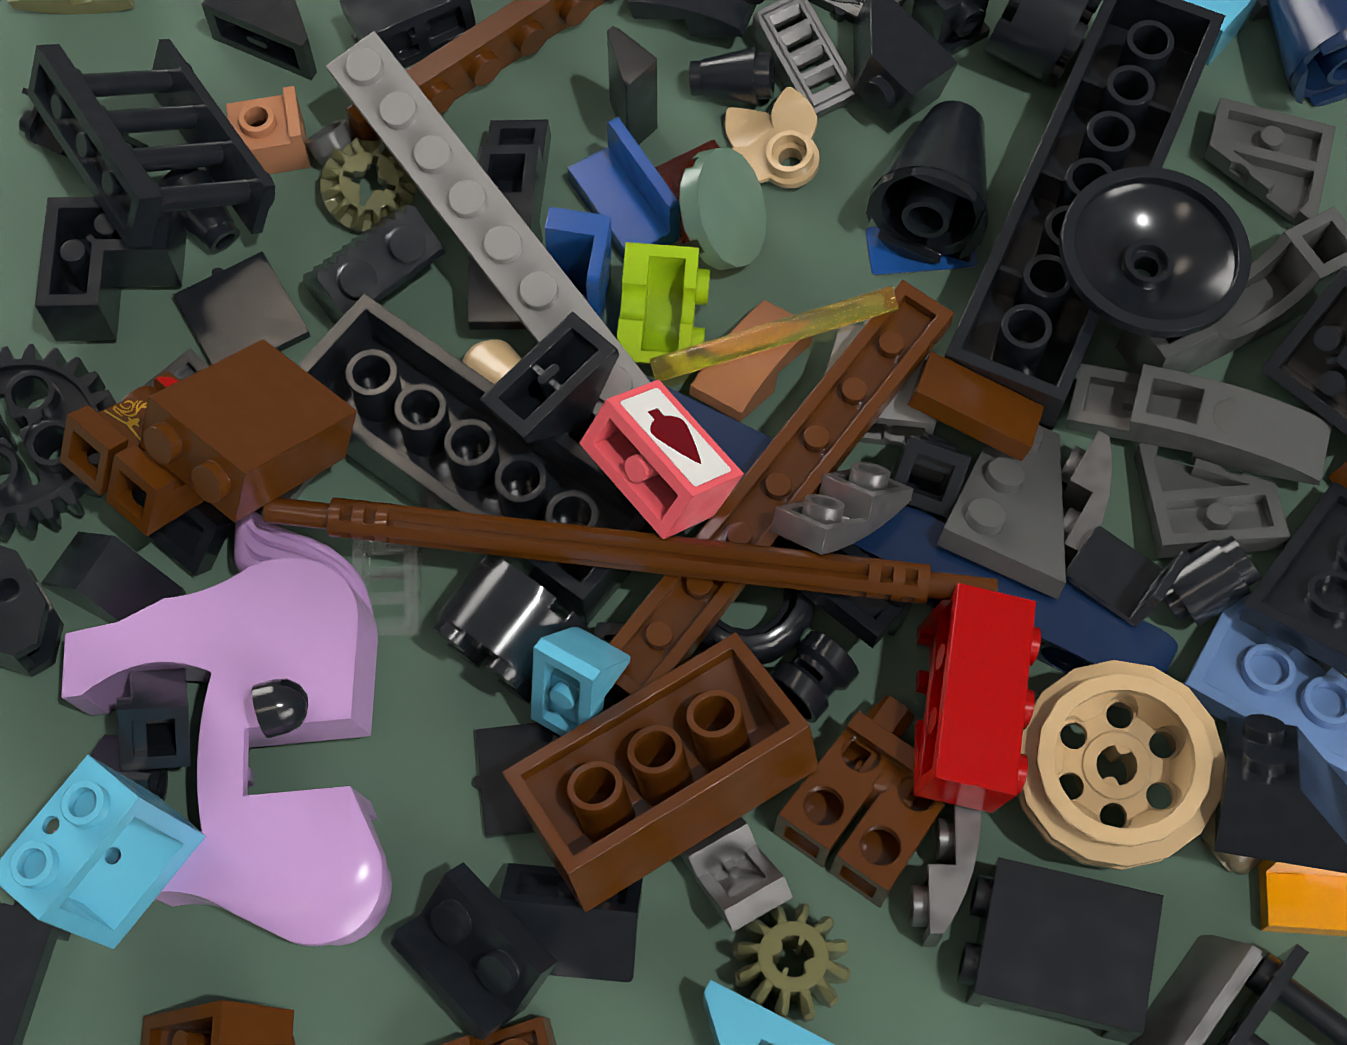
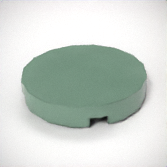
[679,147,767,270]

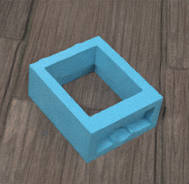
[0,755,206,949]

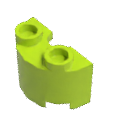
[617,242,710,368]

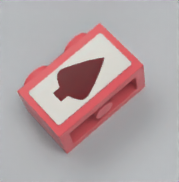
[579,380,744,540]

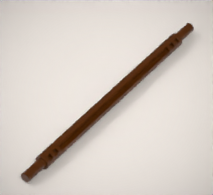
[263,497,998,605]

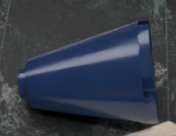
[1266,0,1347,106]

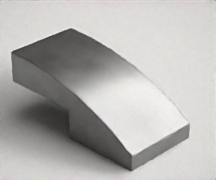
[680,817,793,932]

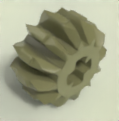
[733,903,851,1023]

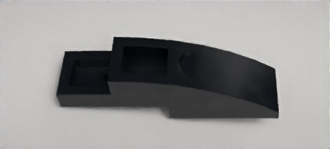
[468,119,551,330]

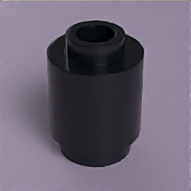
[1163,535,1262,627]

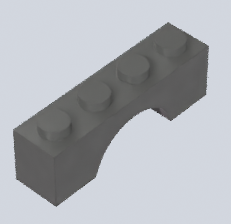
[1116,206,1347,374]

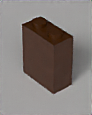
[140,339,357,523]

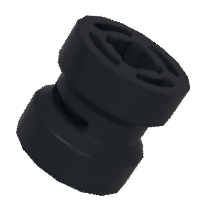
[770,630,859,723]

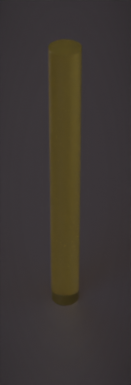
[650,286,899,381]

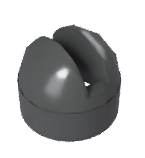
[305,119,355,167]

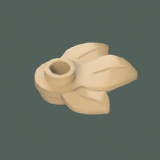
[725,87,820,188]

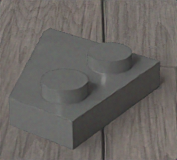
[1204,97,1336,226]
[1134,443,1290,558]

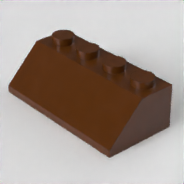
[502,632,819,913]

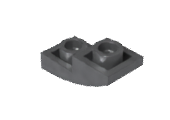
[1061,430,1112,570]
[771,462,913,555]
[909,804,981,947]

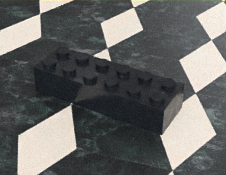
[298,294,658,626]

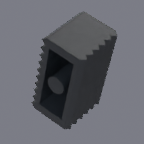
[303,205,445,325]

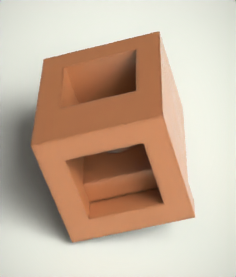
[226,86,311,174]

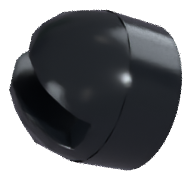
[252,678,308,738]

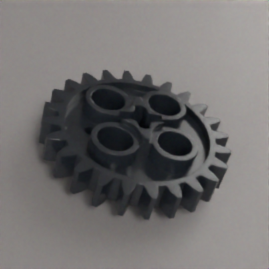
[0,344,117,541]

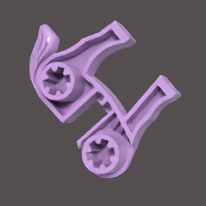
[53,511,392,947]

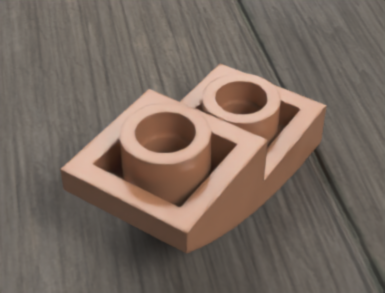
[689,300,815,422]

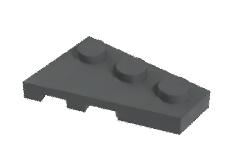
[937,425,1066,600]

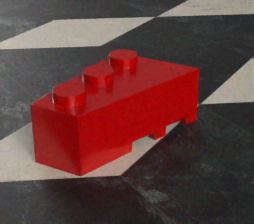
[914,583,1041,813]

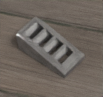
[751,0,859,118]

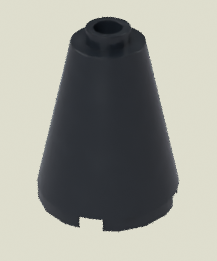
[866,100,988,263]

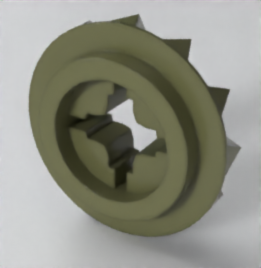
[320,138,416,232]

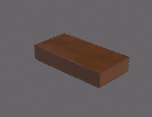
[908,351,1044,461]

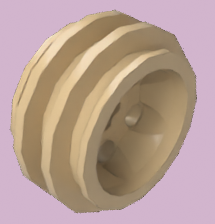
[1018,660,1226,871]

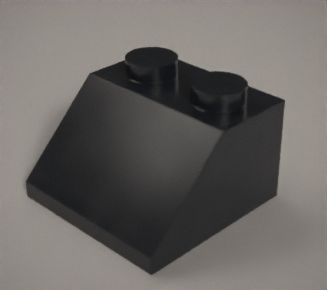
[1214,714,1347,873]

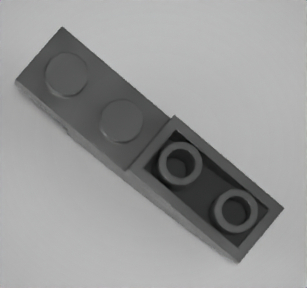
[1067,363,1332,486]

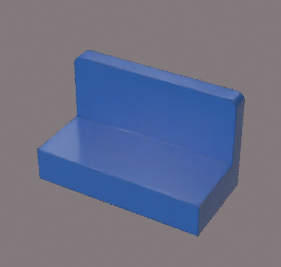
[568,117,680,259]
[545,207,611,321]

